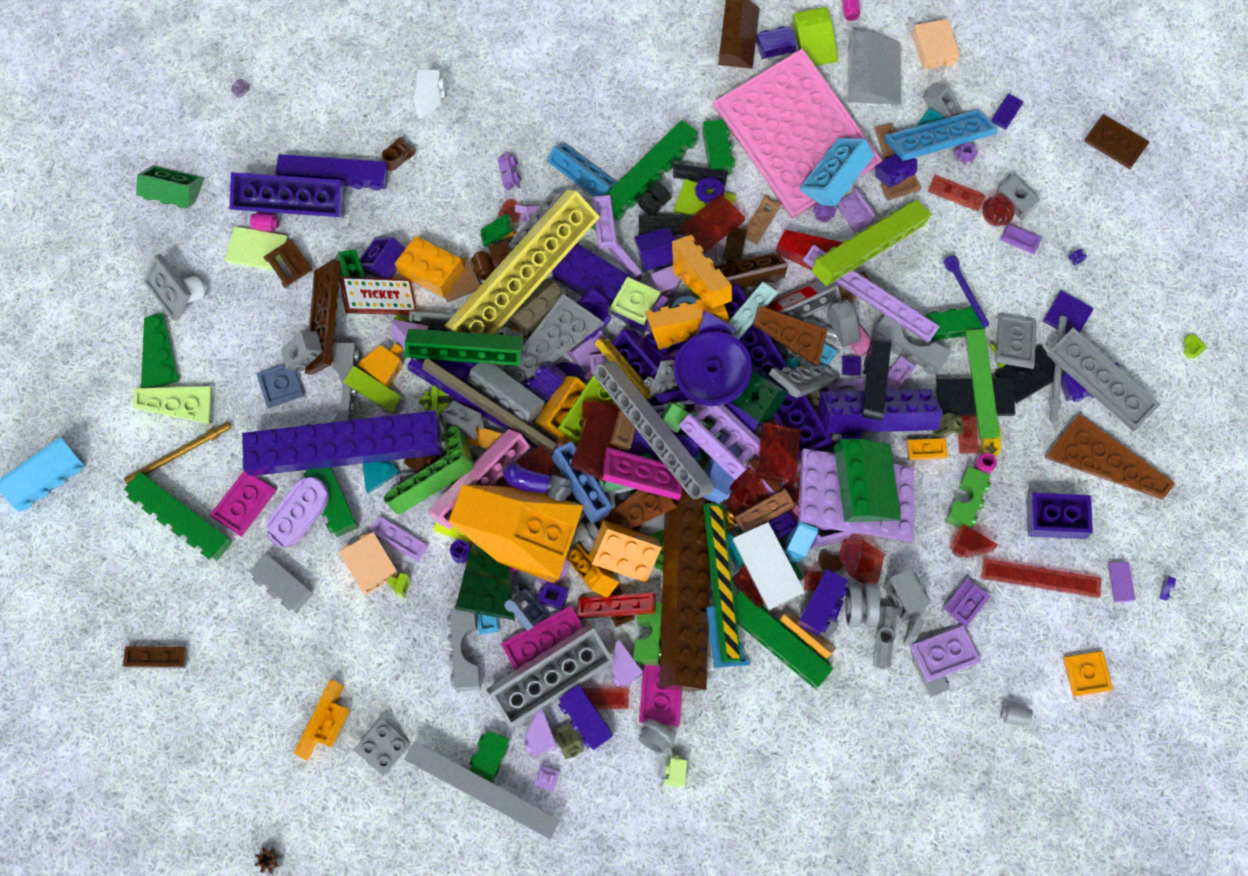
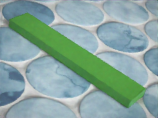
[965,329,1000,439]

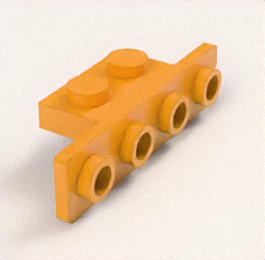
[294,679,350,761]

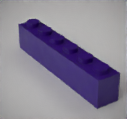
[275,154,389,191]

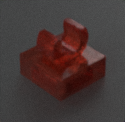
[804,570,825,592]

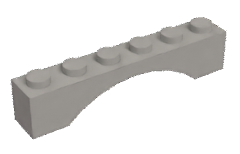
[332,343,360,422]

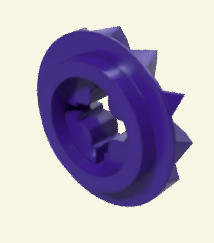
[695,177,724,205]

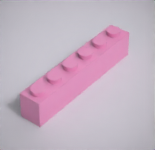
[427,429,530,529]

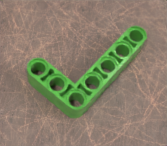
[384,426,474,514]

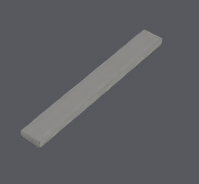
[404,741,560,839]

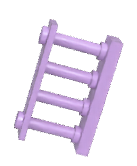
[678,404,766,480]

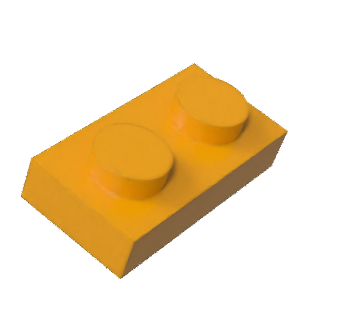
[906,438,948,461]

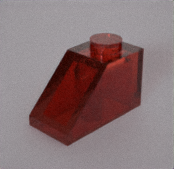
[949,524,998,558]

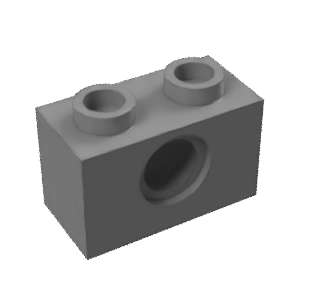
[996,176,1041,220]
[281,330,322,372]

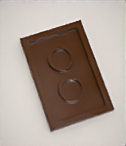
[1084,114,1150,170]

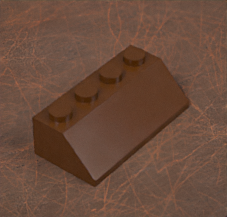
[718,0,760,69]
[715,252,787,290]

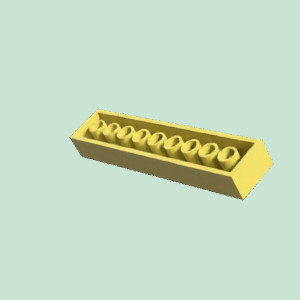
[444,190,600,335]

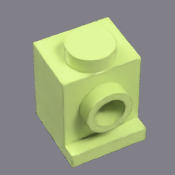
[664,755,687,788]

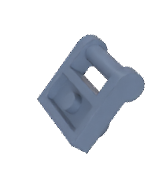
[505,588,548,631]

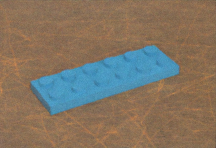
[885,109,998,161]

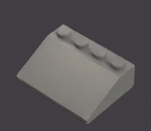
[848,30,901,105]

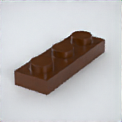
[123,646,187,668]

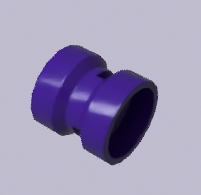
[450,540,470,564]

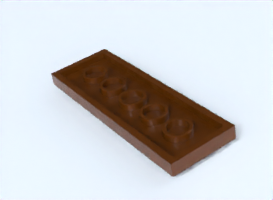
[305,259,341,375]

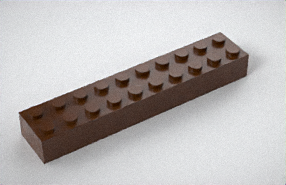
[660,487,710,692]

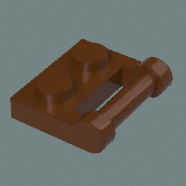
[263,239,313,289]

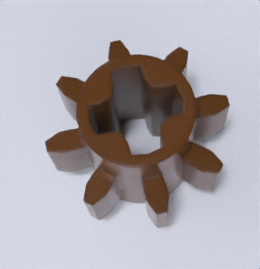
[254,848,281,874]

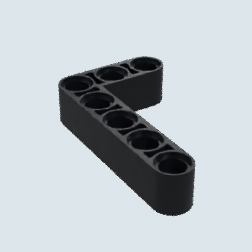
[862,336,892,421]

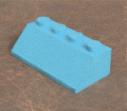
[799,138,874,206]
[0,437,85,512]

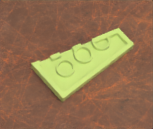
[133,386,212,424]

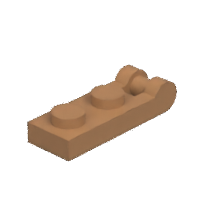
[745,195,782,245]

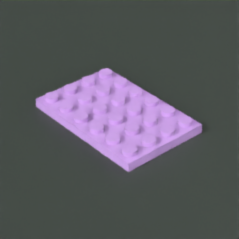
[798,448,914,542]

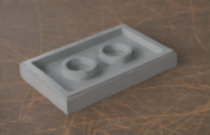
[143,254,192,321]
[995,314,1037,369]

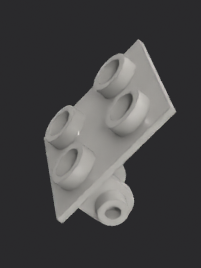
[644,360,678,396]
[353,718,411,776]

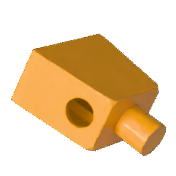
[357,343,403,389]

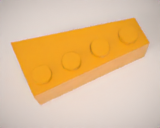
[672,235,732,308]
[645,299,730,350]

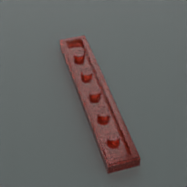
[981,559,1102,598]

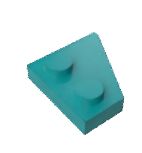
[363,460,399,494]

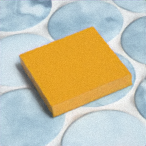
[1063,650,1113,697]

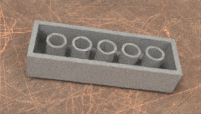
[486,624,614,728]

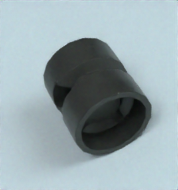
[637,182,671,215]

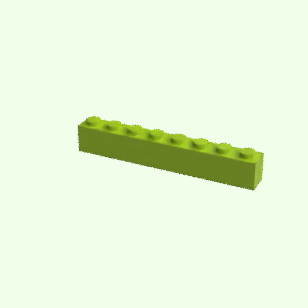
[811,200,932,287]

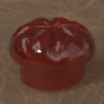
[982,195,1015,226]

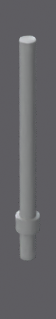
[1049,316,1067,423]

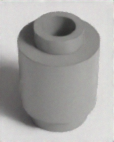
[1001,703,1033,726]

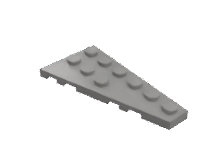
[504,294,605,385]

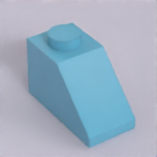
[783,521,819,563]

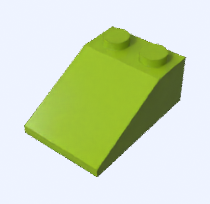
[791,7,838,66]

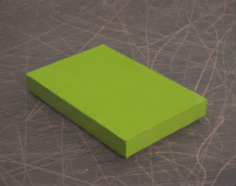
[673,179,736,229]

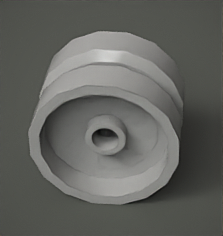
[845,583,880,627]

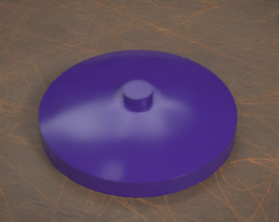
[674,331,752,406]

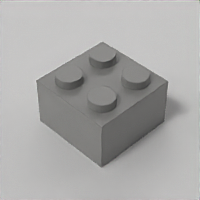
[883,568,930,622]

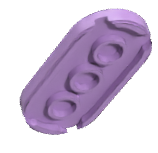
[267,477,329,547]

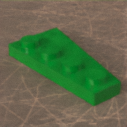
[141,313,180,388]

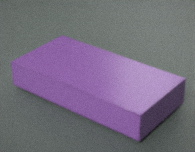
[1001,223,1042,255]
[1108,562,1136,603]

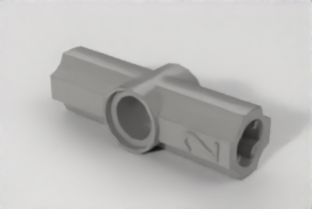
[873,606,897,669]

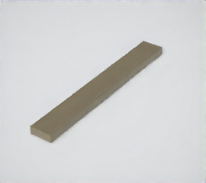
[422,358,557,454]

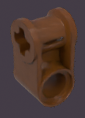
[382,137,416,171]

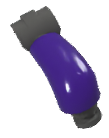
[502,463,572,502]

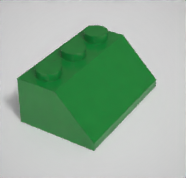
[136,165,204,208]

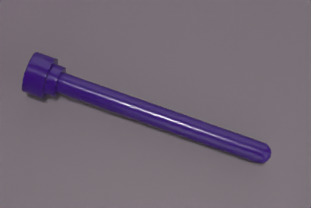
[943,255,989,327]

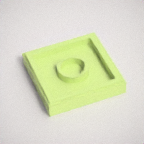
[610,276,661,325]

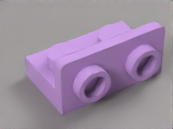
[836,188,875,233]

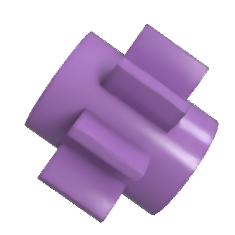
[954,142,978,165]
[812,202,836,222]

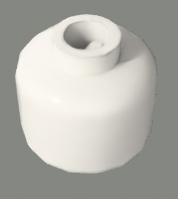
[181,276,206,303]

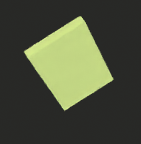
[225,226,289,270]

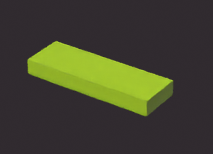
[343,366,402,413]

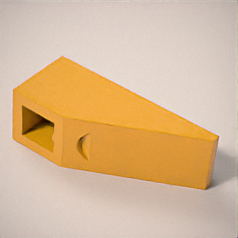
[567,543,619,598]

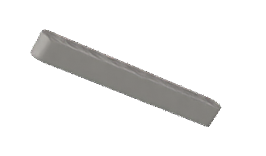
[594,361,714,499]

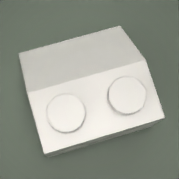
[414,69,446,119]

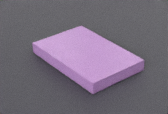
[909,625,981,683]

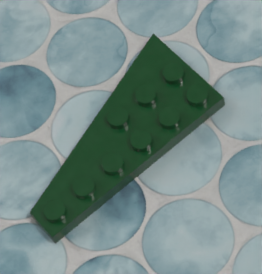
[456,541,515,621]

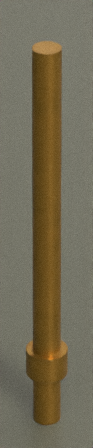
[124,422,231,485]

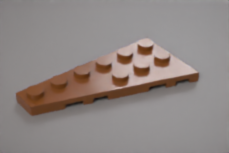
[1045,414,1175,500]

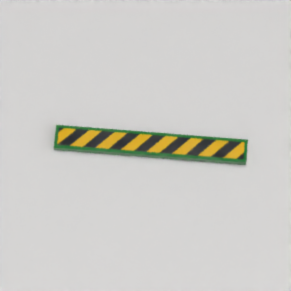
[703,503,742,662]

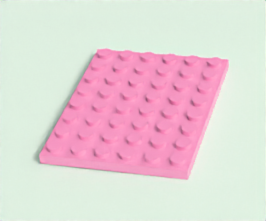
[713,49,883,219]

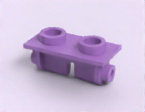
[498,151,521,190]

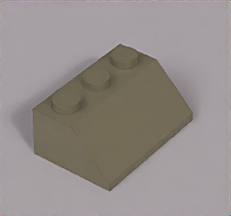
[508,280,568,339]

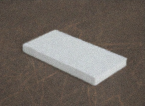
[732,522,805,611]

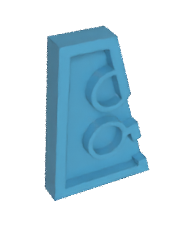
[707,606,750,668]

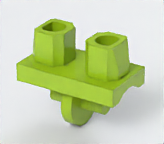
[419,385,450,416]

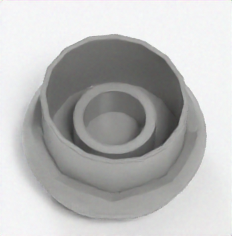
[576,521,600,552]
[638,719,674,753]

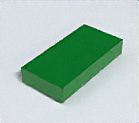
[480,214,513,247]

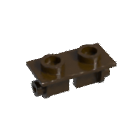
[723,226,747,263]

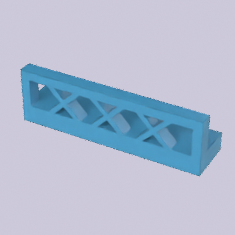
[547,143,617,197]

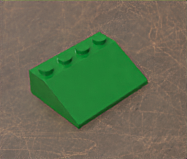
[834,439,901,522]

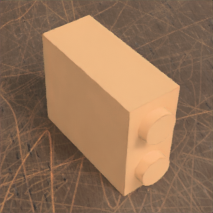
[911,19,960,70]
[339,532,399,595]

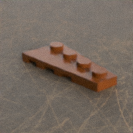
[753,306,828,366]
[596,490,678,530]

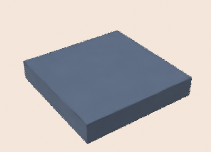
[256,364,304,408]

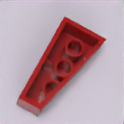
[776,229,842,270]

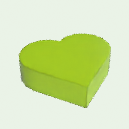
[1183,334,1207,359]

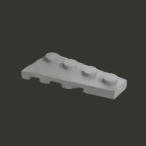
[769,365,840,398]

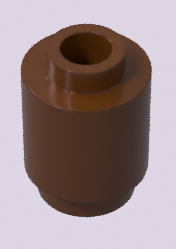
[471,251,494,280]

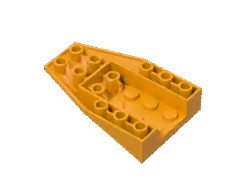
[448,484,583,583]

